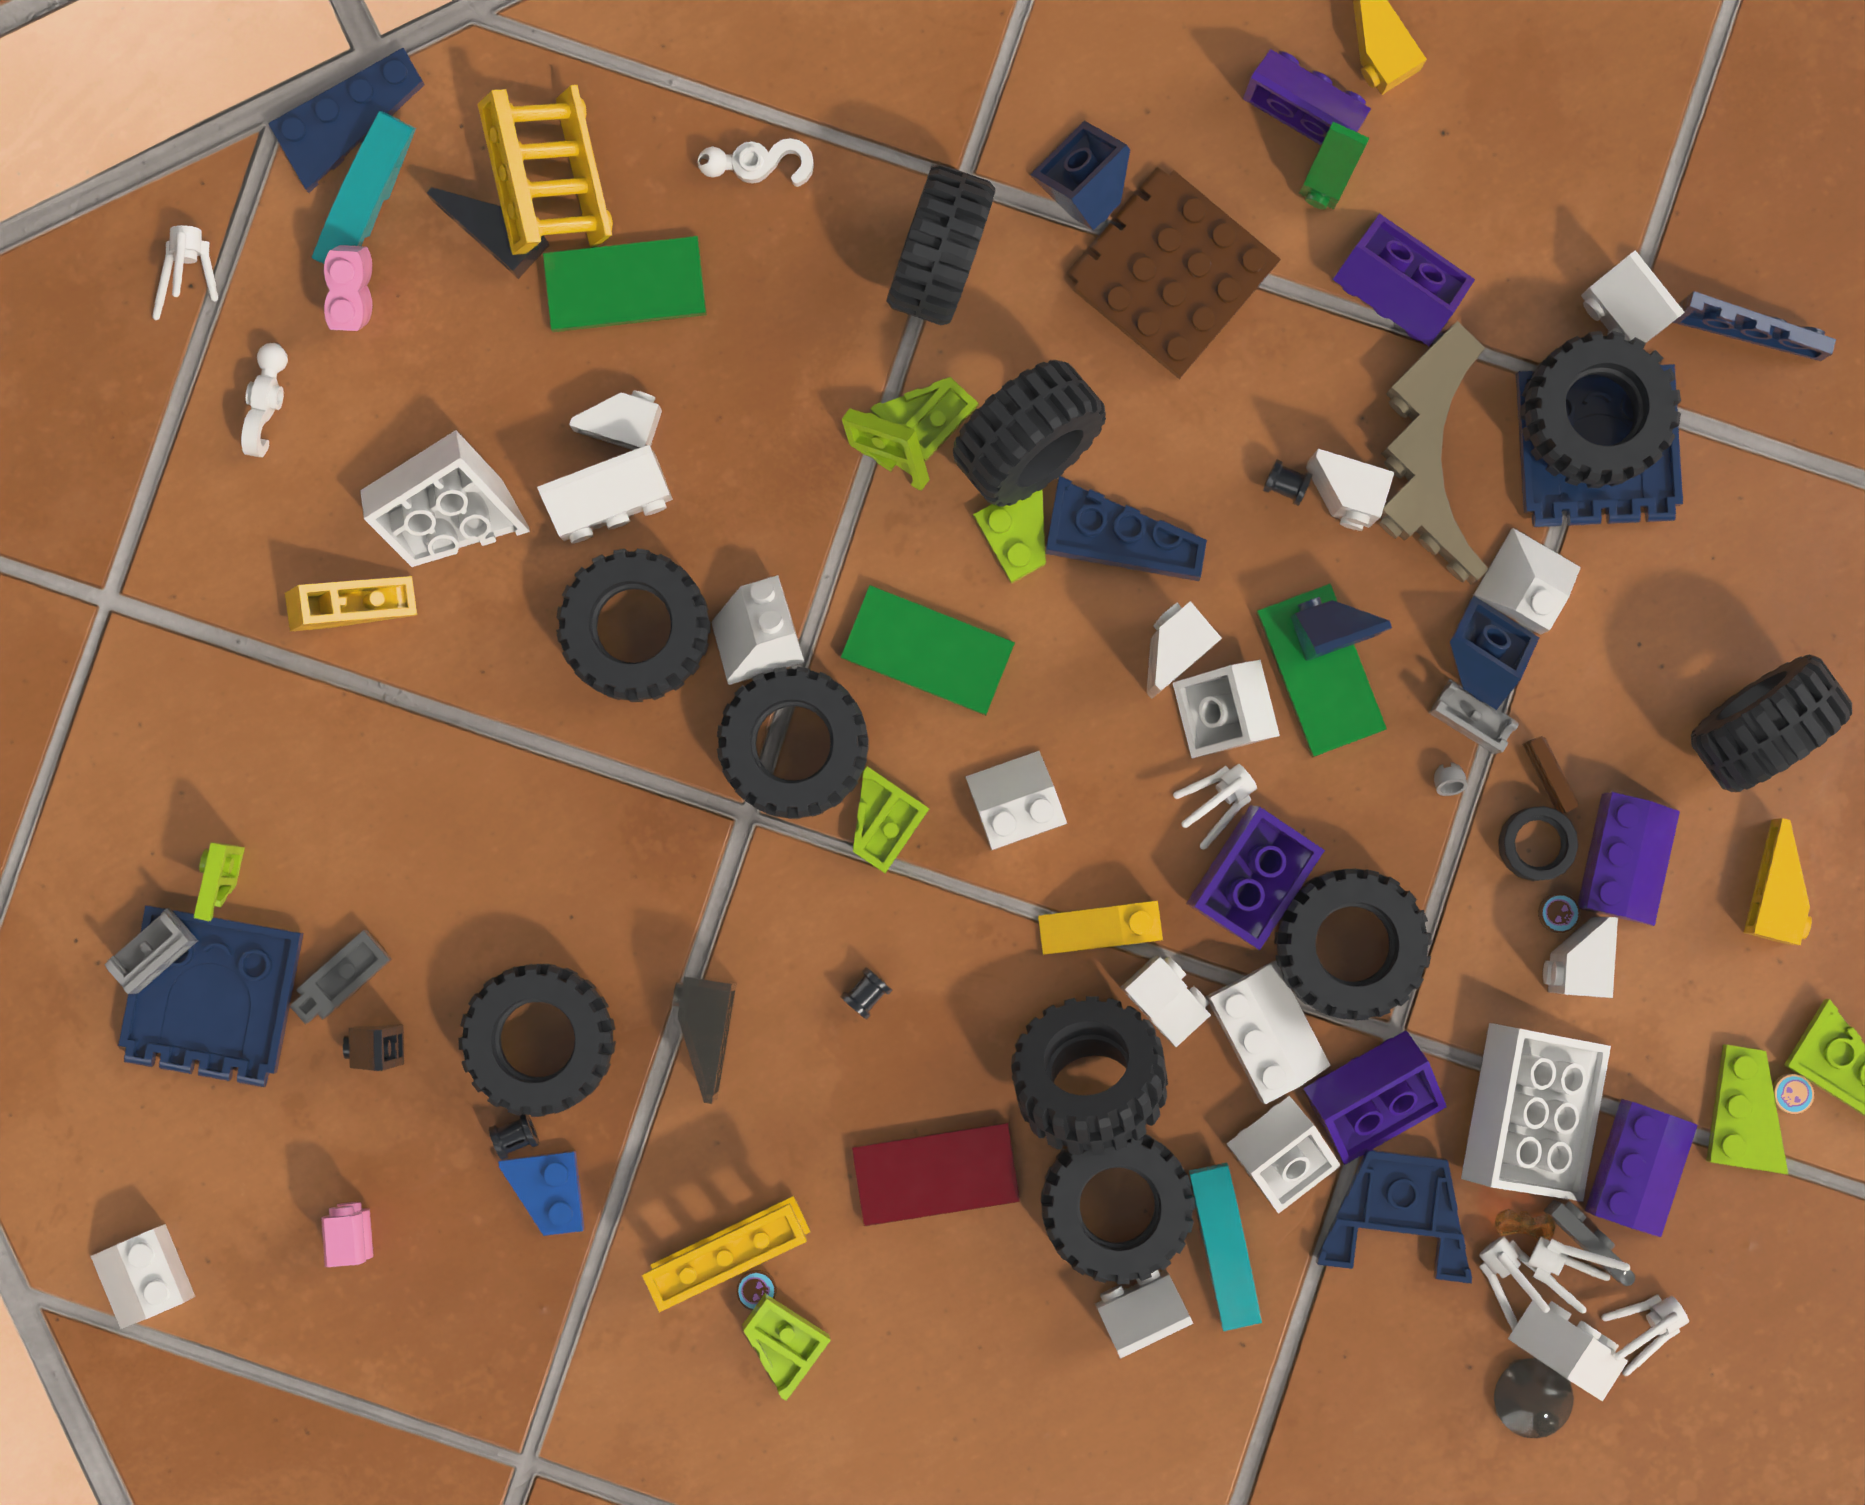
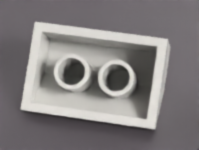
[537,445,673,543]
[1147,601,1222,699]
[1206,960,1331,1104]

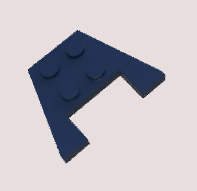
[1316,1149,1472,1284]

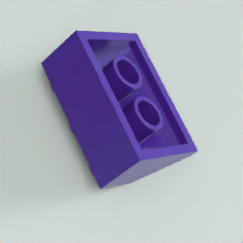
[1243,49,1371,145]
[1333,213,1475,346]
[1578,792,1680,926]
[1186,805,1325,950]
[1303,1030,1447,1165]
[1585,1099,1698,1237]

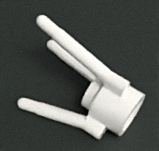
[152,225,218,320]
[1173,764,1257,850]
[1479,1236,1556,1331]
[1527,1237,1630,1314]
[1601,1294,1689,1376]

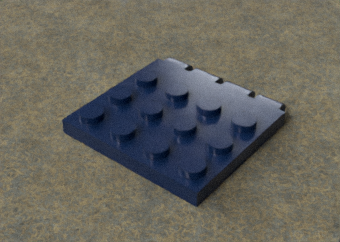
[1516,364,1683,527]
[118,906,304,1088]

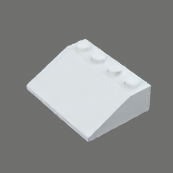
[1461,1023,1611,1202]

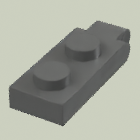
[290,930,392,1025]
[1543,1200,1635,1286]

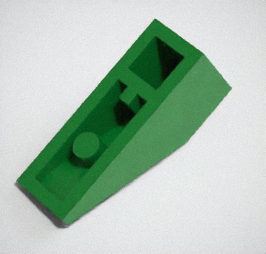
[1299,122,1369,210]

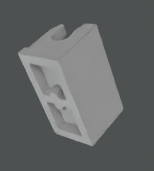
[1429,680,1519,754]
[105,908,198,994]

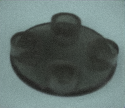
[1494,1358,1574,1439]

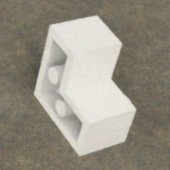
[1120,956,1211,1047]
[1508,1300,1628,1401]

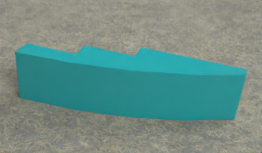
[311,111,416,264]
[1189,1162,1262,1331]

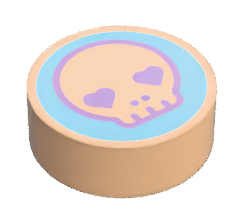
[1772,1074,1814,1114]

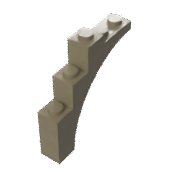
[1379,321,1489,584]

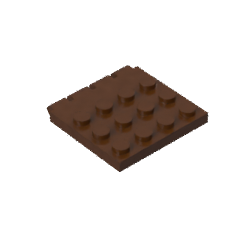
[1067,167,1281,380]

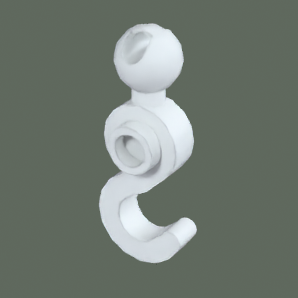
[697,138,814,187]
[241,343,288,457]

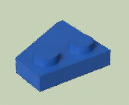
[498,1151,585,1236]

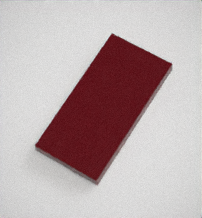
[852,1122,1020,1226]

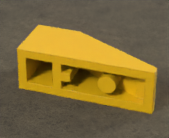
[1353,0,1427,95]
[285,576,417,631]
[1744,818,1812,945]
[1038,901,1163,955]

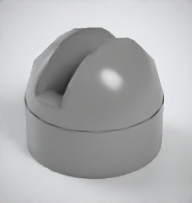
[1434,762,1468,796]

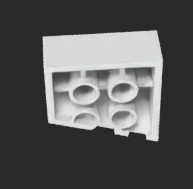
[360,430,530,567]

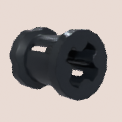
[1263,459,1313,506]
[840,967,893,1020]
[489,1114,539,1160]

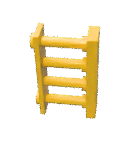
[477,85,613,255]
[642,1196,811,1312]

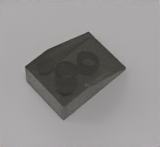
[672,975,737,1104]

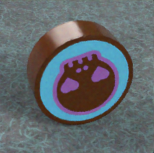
[1538,894,1580,933]
[737,1270,777,1311]

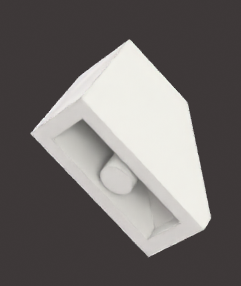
[569,390,662,450]

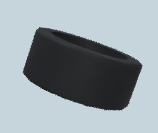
[1498,806,1578,881]

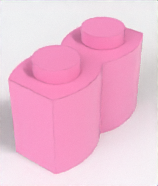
[324,245,373,331]
[321,1202,373,1267]

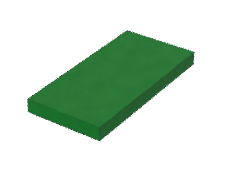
[543,236,707,332]
[1256,583,1387,758]
[841,585,1015,716]

